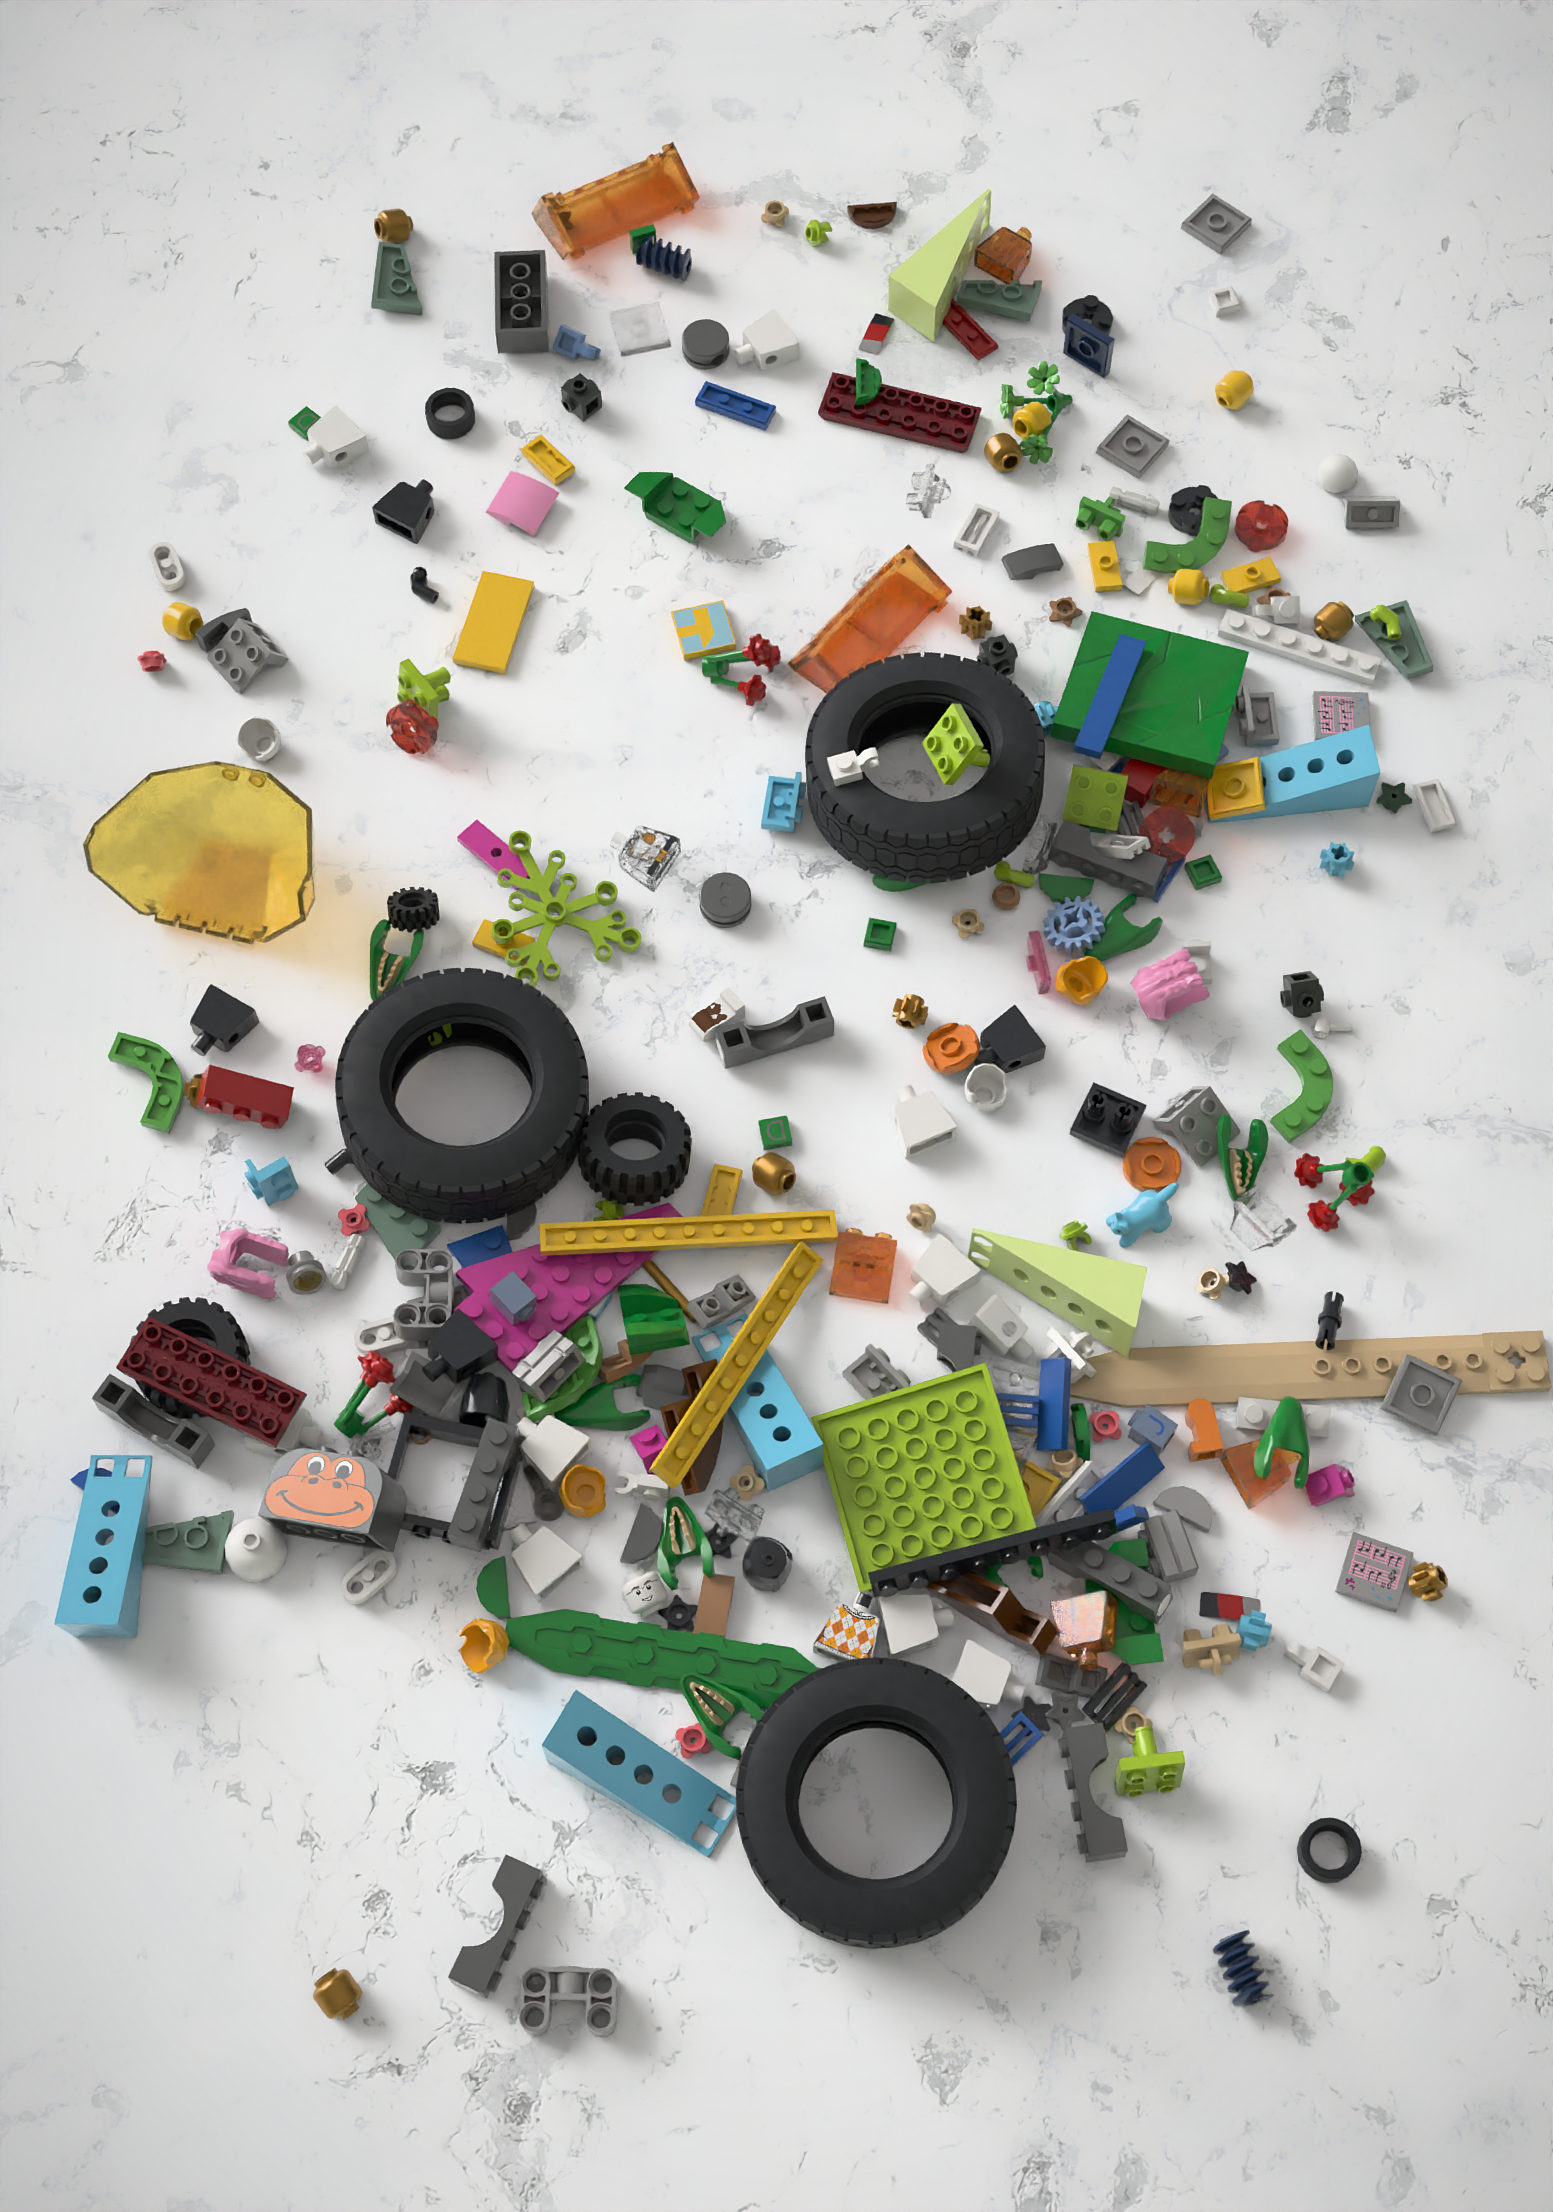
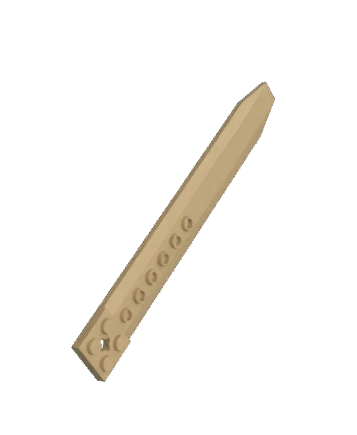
[1070,1330,1552,1408]

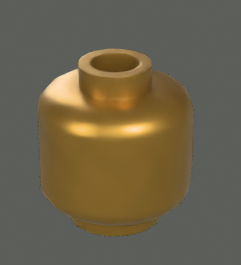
[374,208,413,243]
[984,433,1023,473]
[1313,601,1354,642]
[752,1152,796,1195]
[313,1967,362,2020]

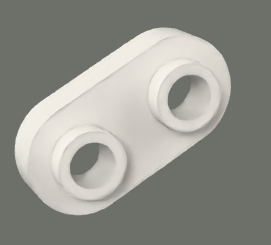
[149,542,185,591]
[354,1316,412,1355]
[340,1550,397,1604]

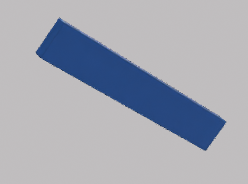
[1073,634,1147,760]

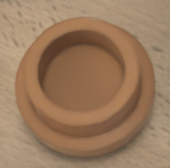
[992,883,1021,910]

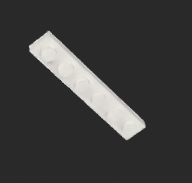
[1217,609,1382,686]

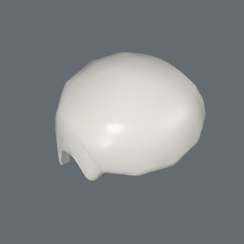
[1317,454,1358,493]
[236,716,281,761]
[964,1063,1009,1111]

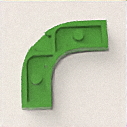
[1143,497,1232,574]
[1270,1029,1333,1144]
[108,1031,184,1134]
[521,1314,603,1422]

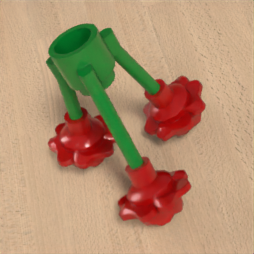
[702,634,781,706]
[1294,1153,1375,1232]
[333,1351,414,1439]

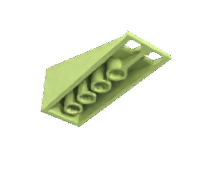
[888,188,992,342]
[968,1228,1148,1358]

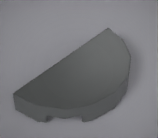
[507,1202,537,1241]
[620,1503,662,1564]

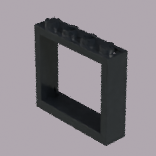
[387,1412,525,1551]

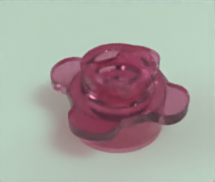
[295,1044,326,1073]

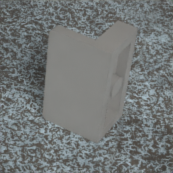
[1342,496,1400,528]

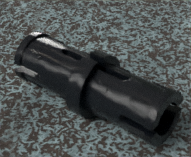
[1315,1291,1344,1350]

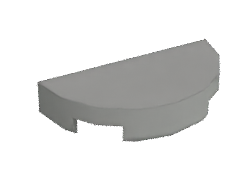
[1152,1486,1212,1533]

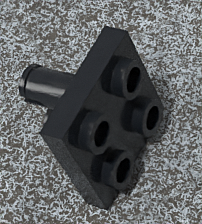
[1069,1082,1147,1158]

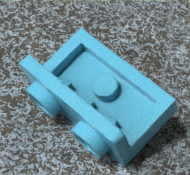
[761,771,806,833]
[244,1156,299,1206]

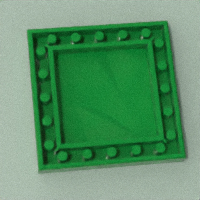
[1050,611,1249,779]

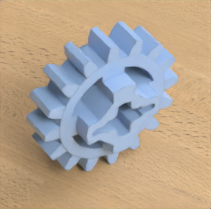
[1043,896,1105,955]

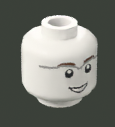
[621,1568,668,1618]

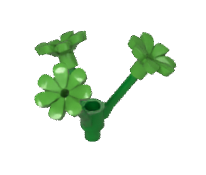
[1000,361,1073,464]

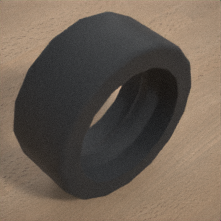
[425,388,475,439]
[1297,1817,1362,1884]

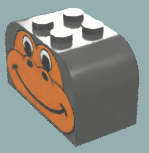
[258,1447,407,1553]

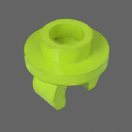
[805,220,833,246]
[593,1199,624,1221]
[1059,1220,1092,1251]

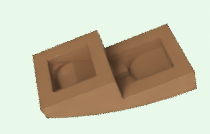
[597,1339,654,1384]
[693,1573,735,1639]

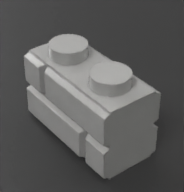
[511,1330,585,1403]
[1137,1510,1199,1584]

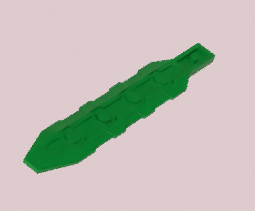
[505,1609,822,1708]

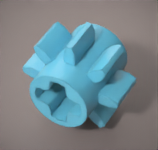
[1033,701,1058,735]
[1320,842,1355,878]
[1236,1610,1272,1652]

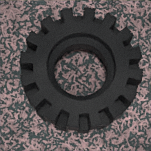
[387,887,440,933]

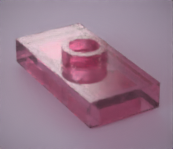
[1026,930,1051,995]

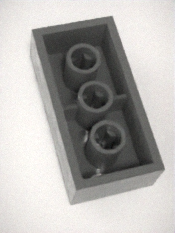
[494,250,549,353]

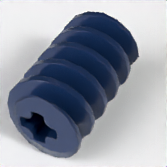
[636,235,692,281]
[1213,1930,1274,2007]

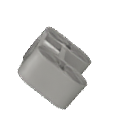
[393,1249,454,1341]
[519,1966,619,2038]

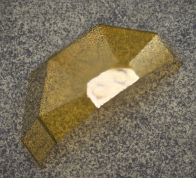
[83,761,315,945]

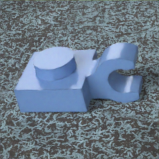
[552,325,601,360]

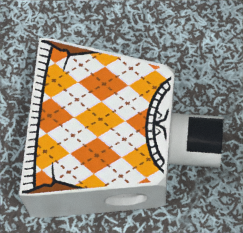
[813,1592,880,1662]

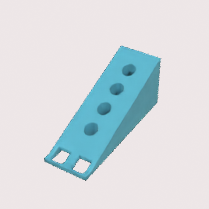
[1198,725,1380,824]
[691,1313,823,1493]
[54,1455,153,1638]
[542,1690,736,1858]

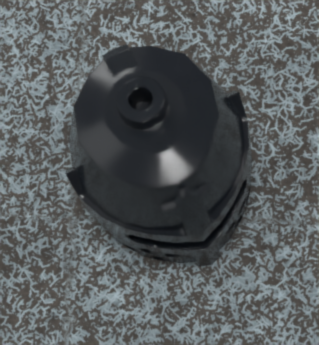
[459,1372,510,1428]
[742,1536,793,1592]

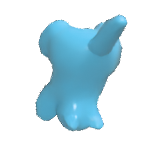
[1106,1182,1179,1248]

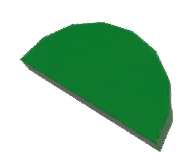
[856,358,882,405]
[1038,873,1095,905]
[1070,1403,1090,1463]
[476,1556,511,1619]

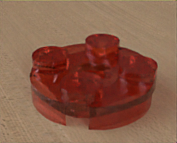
[1234,500,1289,553]
[386,699,439,754]
[1138,807,1195,864]

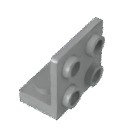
[207,618,289,693]
[1152,1086,1241,1167]

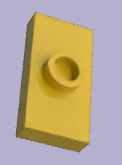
[521,435,575,486]
[1087,541,1122,592]
[1221,557,1281,594]
[472,919,536,966]
[700,1163,743,1216]

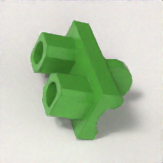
[1076,496,1126,541]

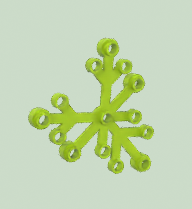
[491,830,642,988]

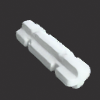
[1108,487,1160,515]
[329,1234,367,1290]

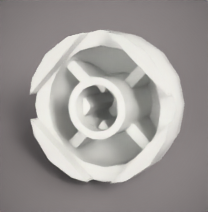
[225,1518,289,1583]

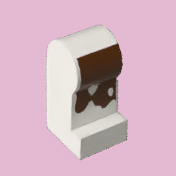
[689,987,745,1042]

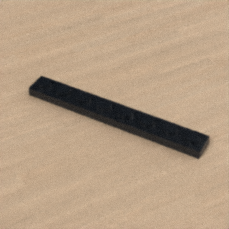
[868,1508,1117,1598]

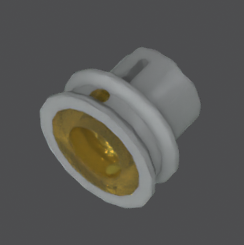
[286,1251,327,1295]

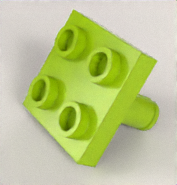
[397,658,451,734]
[922,703,990,786]
[1062,764,1128,831]
[1114,1726,1186,1797]

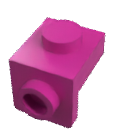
[629,1424,667,1475]
[1305,1463,1355,1507]

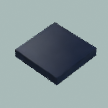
[1063,313,1115,378]

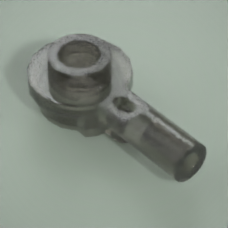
[523,1465,564,1521]

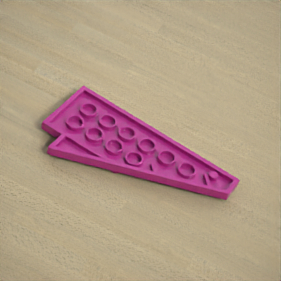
[452,1202,683,1377]

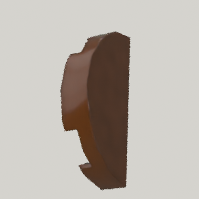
[847,202,897,229]

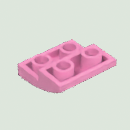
[486,471,560,536]

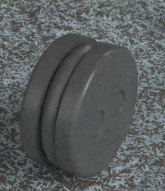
[682,319,729,370]
[699,872,752,928]

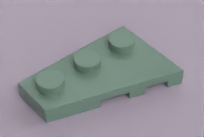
[371,241,422,315]
[956,280,1043,321]
[1355,600,1433,679]
[355,1183,442,1270]
[141,1510,235,1573]

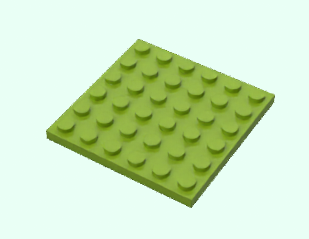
[811,1362,1037,1593]

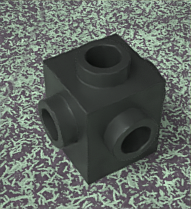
[561,373,602,422]
[976,634,1018,676]
[1280,971,1324,1018]

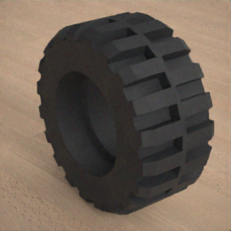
[578,1092,692,1207]
[129,1297,251,1419]

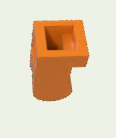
[1185,1399,1224,1462]

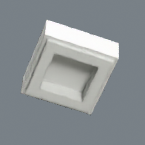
[1207,286,1241,317]

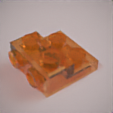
[829,1228,898,1304]

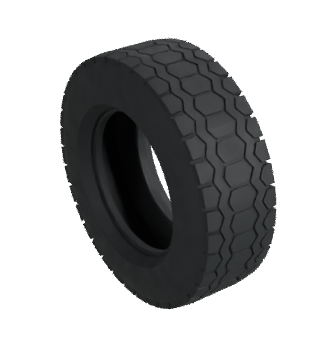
[805,652,1046,884]
[335,968,589,1224]
[736,1657,1017,1949]

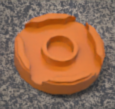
[922,1023,980,1074]
[1122,1137,1182,1193]

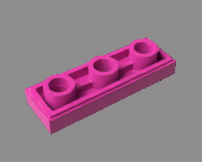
[457,819,530,891]

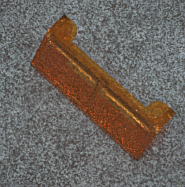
[531,142,700,261]
[787,544,953,694]

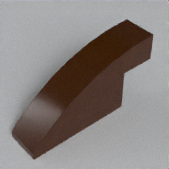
[660,1359,724,1496]
[924,1572,1058,1657]

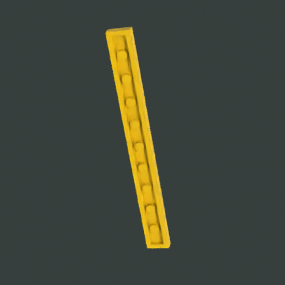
[538,1210,838,1256]
[649,1241,823,1489]

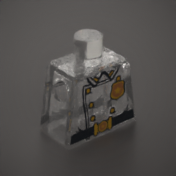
[610,825,681,892]

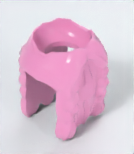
[1130,949,1210,1021]
[207,1228,289,1299]

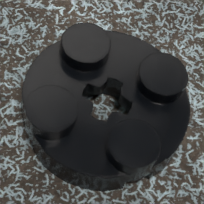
[1062,295,1113,335]
[1168,485,1218,536]

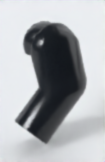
[410,567,439,604]
[324,1148,356,1175]

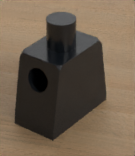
[372,479,435,545]
[190,984,259,1056]
[974,1005,1046,1074]
[422,1308,498,1383]

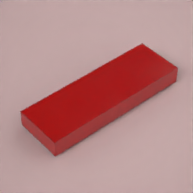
[943,298,999,361]

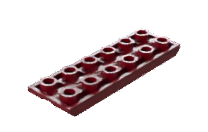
[818,372,982,453]
[116,1316,307,1448]

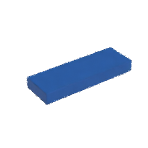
[695,381,776,431]
[1037,1358,1071,1452]
[1079,1443,1165,1514]

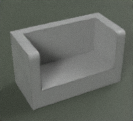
[389,1351,464,1419]

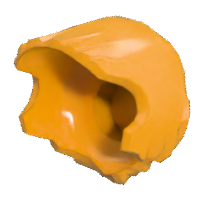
[1055,956,1108,1005]
[559,1464,606,1518]
[459,1618,510,1674]

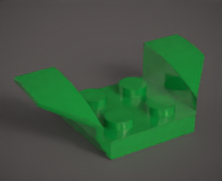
[624,472,726,543]
[617,1284,690,1355]
[1084,1538,1164,1665]

